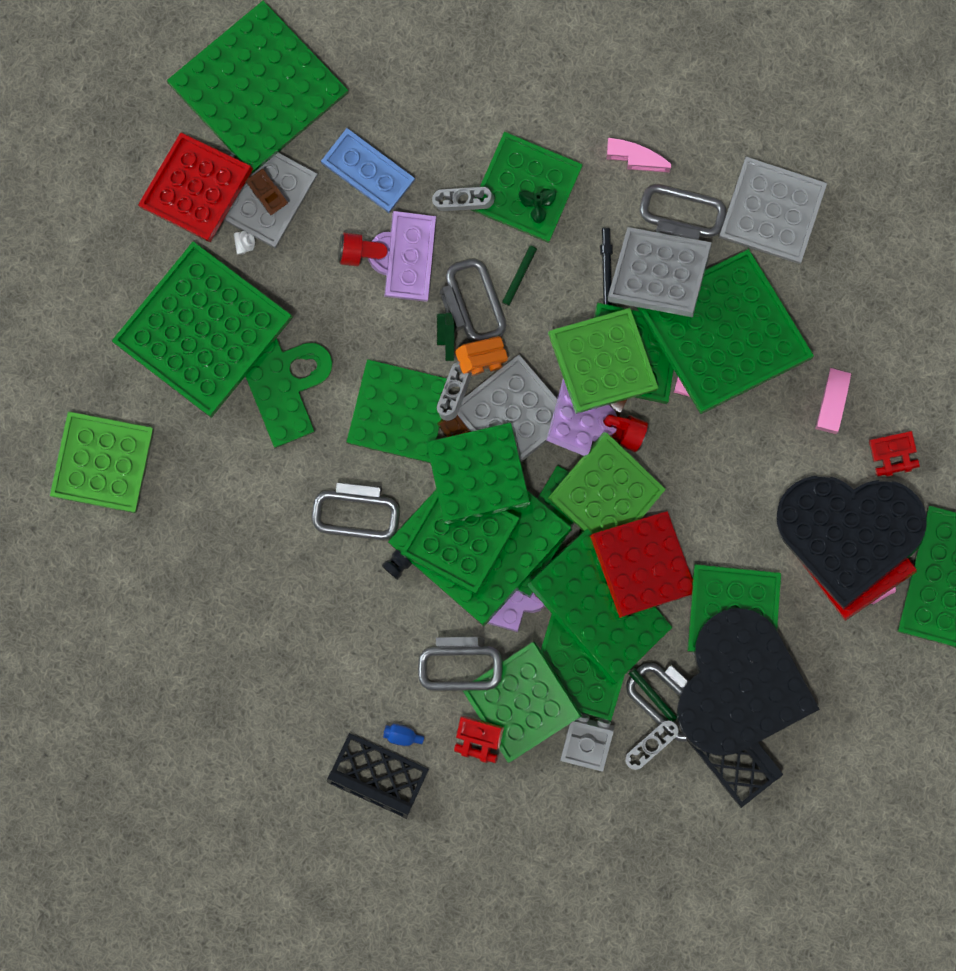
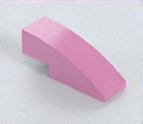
[606,138,671,173]
[815,368,851,434]

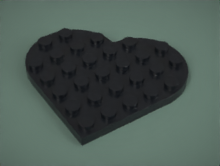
[777,476,927,610]
[677,608,820,756]

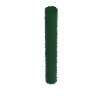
[502,246,537,306]
[628,668,677,721]

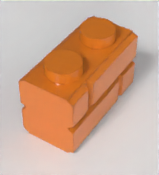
[455,336,508,376]

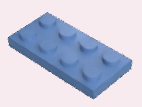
[321,128,415,213]

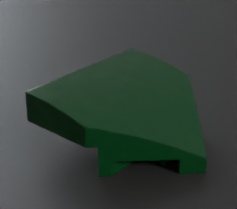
[437,313,454,361]

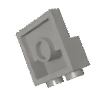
[560,713,614,772]

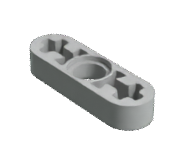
[432,187,494,211]
[437,361,472,421]
[625,720,679,770]

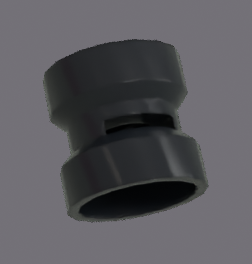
[382,549,412,580]

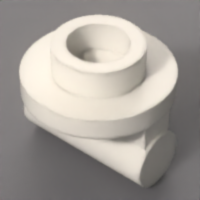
[234,231,255,255]

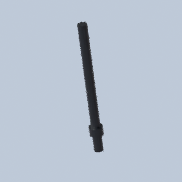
[600,228,613,306]

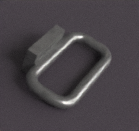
[640,184,726,240]
[440,259,506,342]
[312,482,399,540]
[418,637,502,691]
[626,663,689,742]

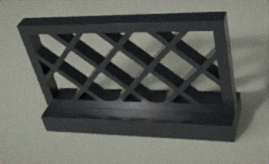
[327,733,429,819]
[686,739,783,808]

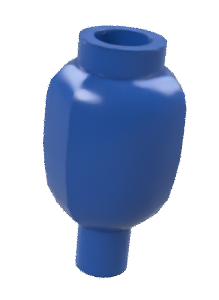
[383,724,424,746]

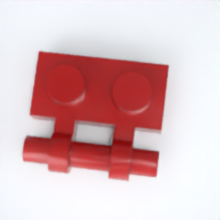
[869,431,920,477]
[454,716,504,763]

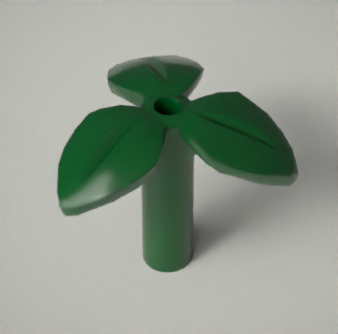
[519,190,556,224]

